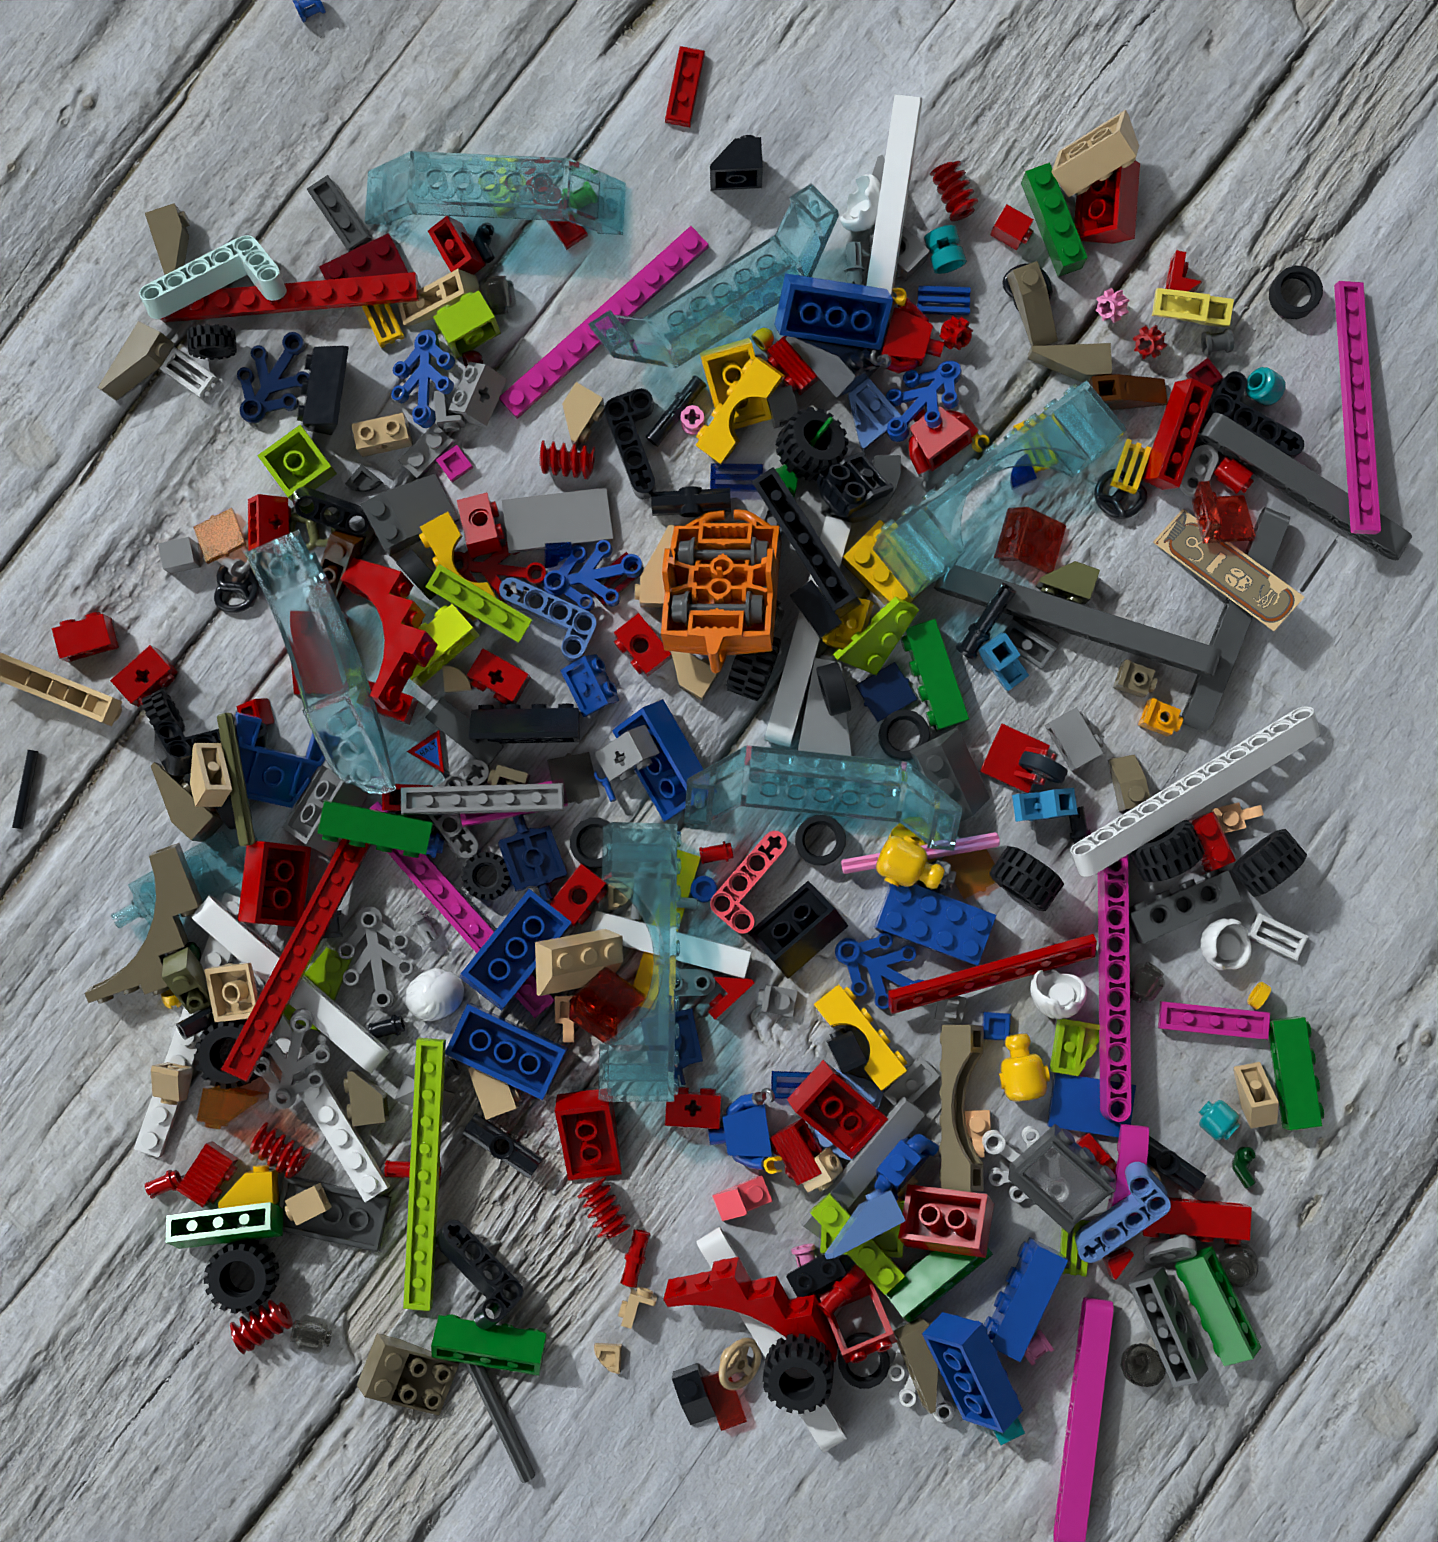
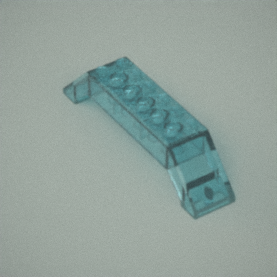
[365,151,626,235]
[588,183,839,368]
[684,745,962,851]

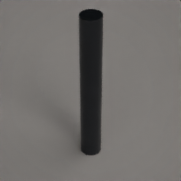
[12,750,39,829]

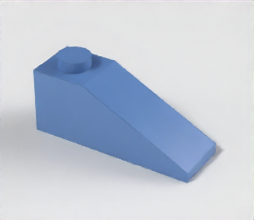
[824,1189,906,1259]

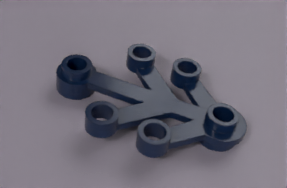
[237,332,308,424]

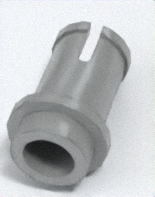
[408,910,440,946]

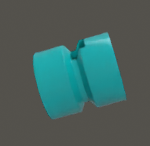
[924,225,967,274]

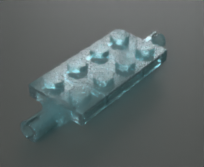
[111,831,258,929]

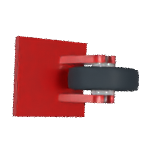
[979,723,1068,793]

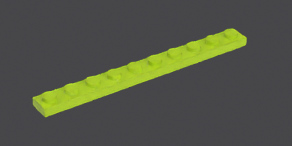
[403,1037,446,1311]

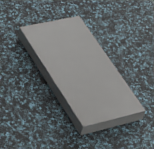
[502,488,613,553]

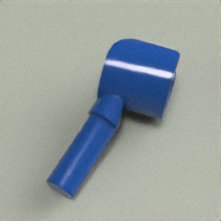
[594,770,616,802]

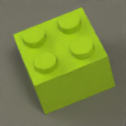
[433,290,501,359]
[257,425,337,501]

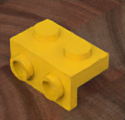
[822,598,874,650]

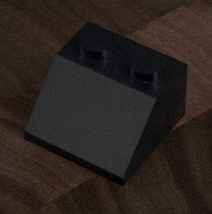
[710,135,763,191]

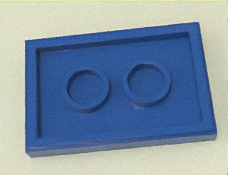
[1047,1072,1136,1138]

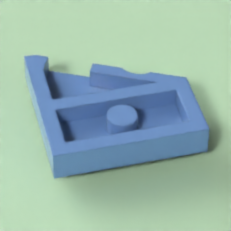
[848,377,901,451]

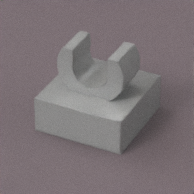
[934,996,966,1024]

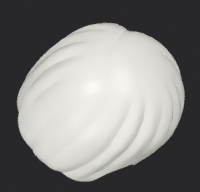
[840,174,881,232]
[1200,918,1252,970]
[406,968,464,1021]
[1030,969,1087,1019]

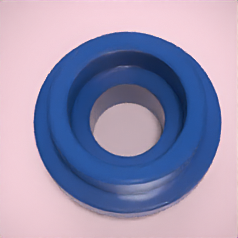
[426,831,444,858]

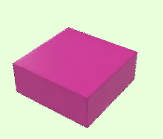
[436,445,473,483]

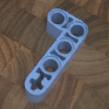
[499,577,596,661]
[1075,1162,1171,1263]

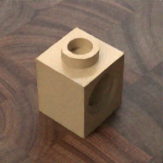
[285,1183,332,1226]

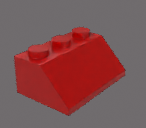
[1074,160,1140,244]

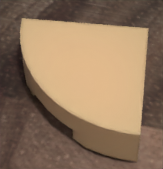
[442,666,472,693]
[608,883,634,910]
[594,1343,622,1374]

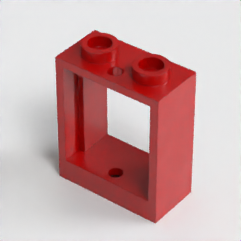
[819,1276,897,1364]

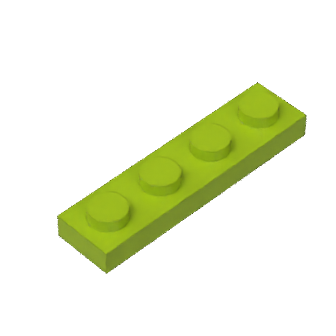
[426,564,532,643]
[810,1193,905,1295]

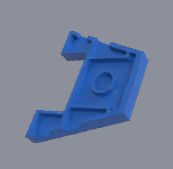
[235,712,338,808]

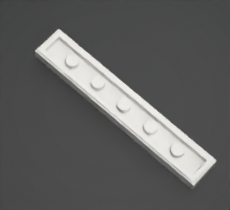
[591,910,752,978]

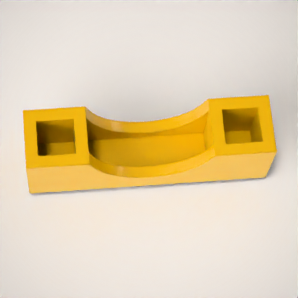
[695,357,785,464]
[419,511,497,622]
[814,984,908,1092]

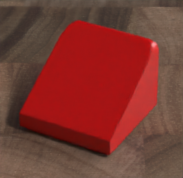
[236,698,274,726]
[1102,1247,1134,1280]

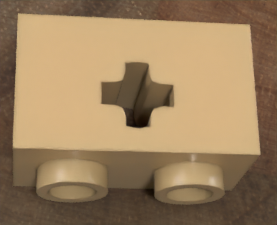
[351,413,413,457]

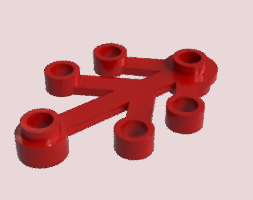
[454,542,547,606]

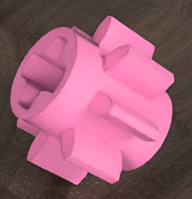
[1096,288,1130,323]

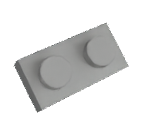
[398,423,454,479]
[883,1056,940,1106]

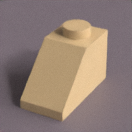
[190,743,232,807]
[151,1062,194,1105]
[1233,1062,1279,1129]
[468,1067,521,1120]

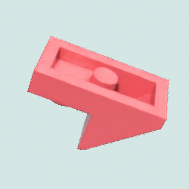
[712,1175,772,1221]

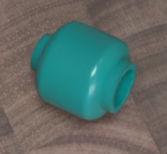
[1245,367,1286,406]
[1198,1100,1241,1141]

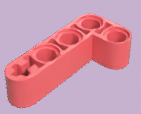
[710,831,787,934]

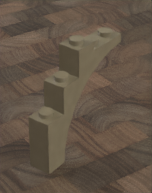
[84,843,203,1004]

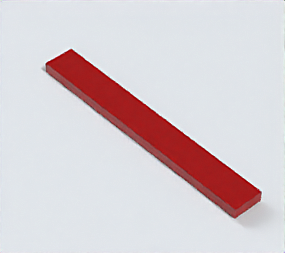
[888,934,1097,1014]

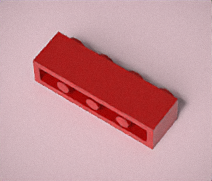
[1141,378,1213,490]
[1141,1197,1252,1244]

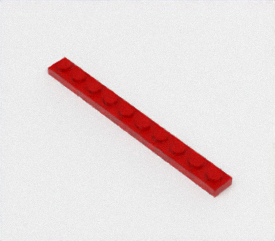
[160,272,419,323]
[221,838,371,1083]

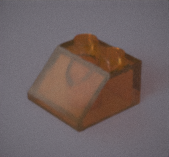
[197,1085,269,1129]

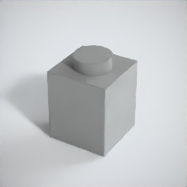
[158,537,203,574]

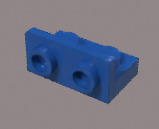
[560,654,619,717]

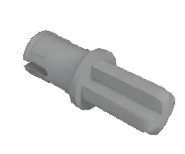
[844,242,865,285]

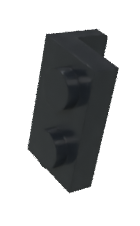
[786,1253,847,1297]

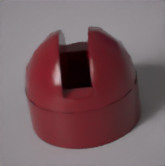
[462,350,483,368]

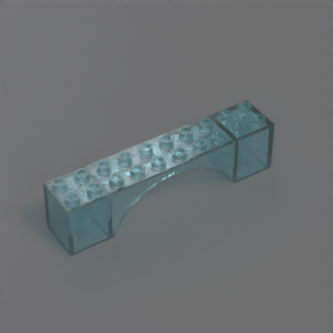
[872,380,1127,598]
[598,822,681,1102]

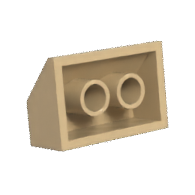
[1051,110,1139,198]
[535,929,623,996]

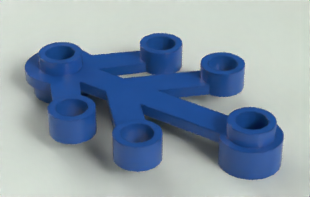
[391,330,455,428]
[886,361,962,442]
[543,540,644,612]
[835,933,924,1009]

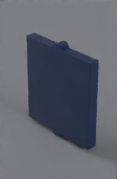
[855,662,917,723]

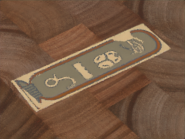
[1153,509,1305,631]

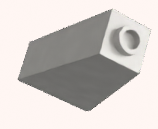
[797,655,851,764]

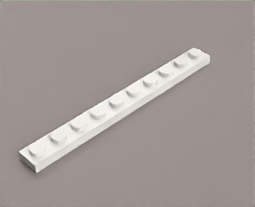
[134,893,245,1158]
[239,962,390,1202]

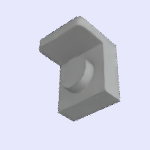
[434,391,466,432]
[757,984,797,1017]

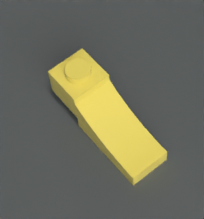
[1152,288,1234,328]

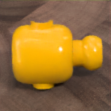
[876,836,945,889]
[998,1033,1050,1102]

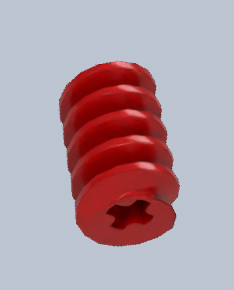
[930,161,978,222]
[539,440,595,480]
[250,1122,312,1179]
[577,1177,631,1239]
[230,1299,293,1355]

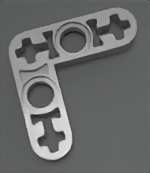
[426,760,489,858]

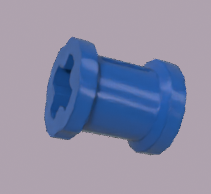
[292,0,326,23]

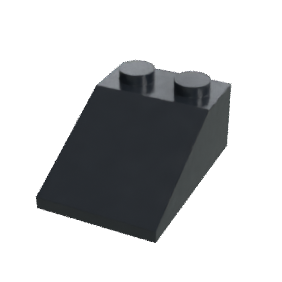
[785,336,880,398]

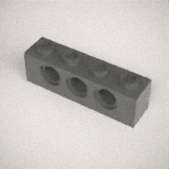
[1129,869,1242,944]
[1129,1266,1208,1388]

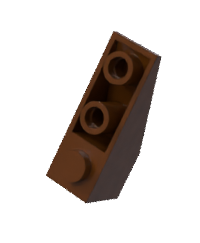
[1086,374,1168,412]
[307,530,366,611]

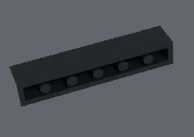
[751,467,862,618]

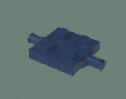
[498,814,567,902]
[639,994,703,1087]

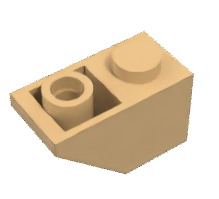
[562,382,605,448]
[671,651,719,701]

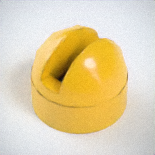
[751,328,774,351]
[161,988,182,1009]

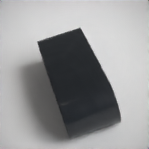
[292,487,369,536]

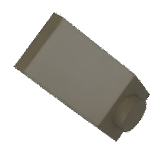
[1108,754,1150,812]

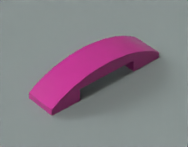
[1107,1124,1149,1216]

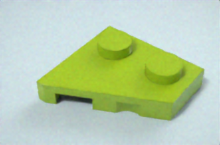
[1049,1019,1110,1076]

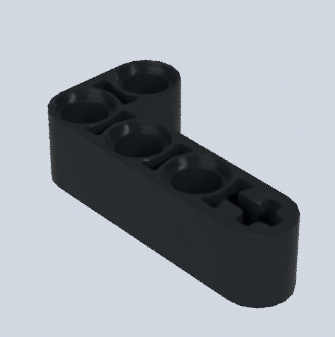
[1205,371,1304,459]
[604,388,656,499]
[154,721,268,776]
[436,1220,524,1330]

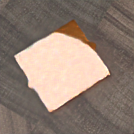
[193,508,246,564]
[941,849,996,899]

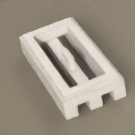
[160,347,218,400]
[1248,913,1308,961]

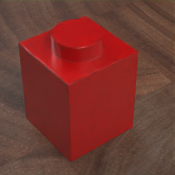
[990,204,1034,250]

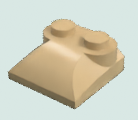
[204,963,259,1022]

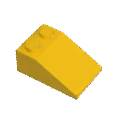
[699,338,772,430]

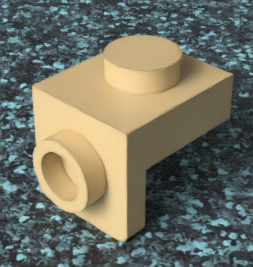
[802,1147,843,1193]
[618,1287,657,1329]

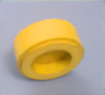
[1247,982,1271,1010]

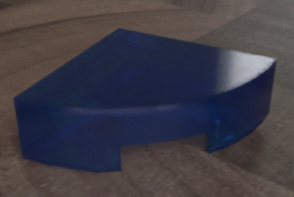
[1010,454,1037,490]
[544,542,572,568]

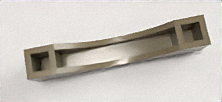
[939,1025,984,1192]

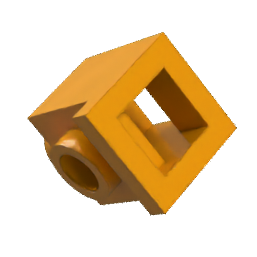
[1138,698,1183,737]

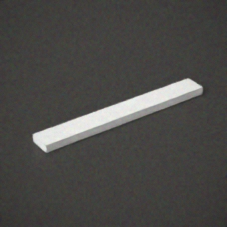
[866,94,923,317]

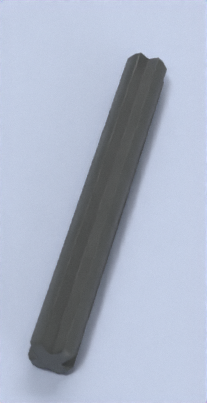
[465,1363,535,1483]

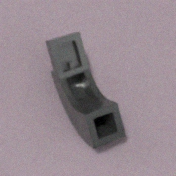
[821,455,901,523]

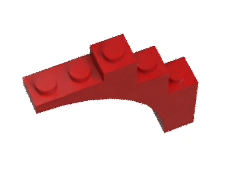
[340,558,438,711]
[663,1257,838,1362]

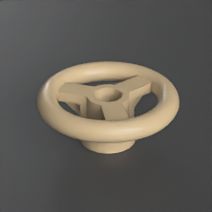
[719,1338,761,1390]

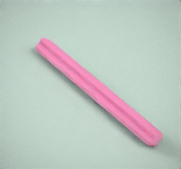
[841,832,1000,874]

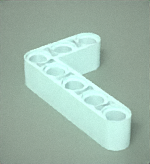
[139,235,287,319]

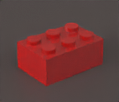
[238,841,311,927]
[898,1184,994,1258]

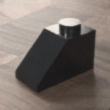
[826,1027,867,1074]
[672,1363,716,1425]

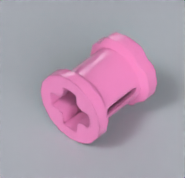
[680,405,705,435]
[791,1243,815,1267]
[1024,1329,1054,1366]

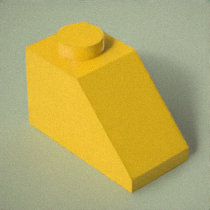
[218,1165,279,1208]

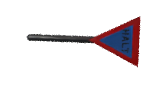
[406,730,456,786]

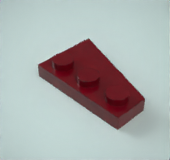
[319,233,408,280]

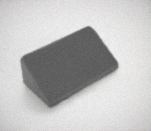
[1003,616,1059,669]

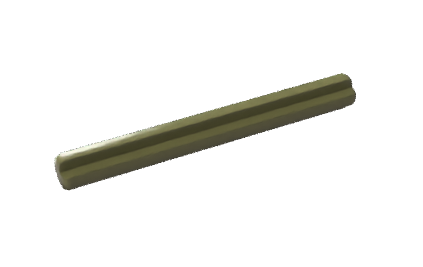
[217,713,256,846]

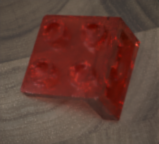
[1192,481,1256,543]
[994,507,1066,574]
[569,967,645,1048]

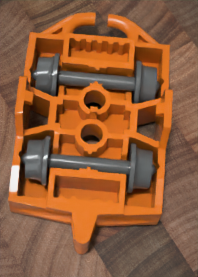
[661,509,782,673]

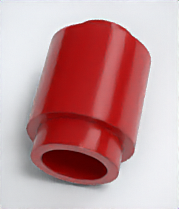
[1213,457,1254,495]

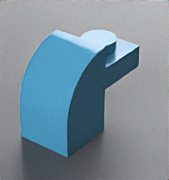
[979,633,1029,691]
[1012,788,1078,822]

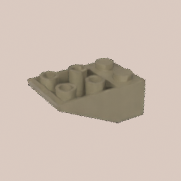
[151,762,224,843]
[357,1333,459,1415]

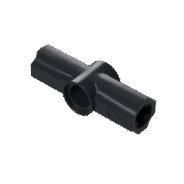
[651,486,731,517]
[462,1113,543,1179]
[1147,1136,1207,1195]

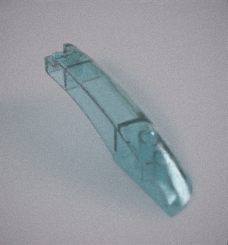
[244,529,396,794]

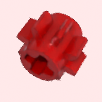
[939,316,973,350]
[1133,325,1167,359]

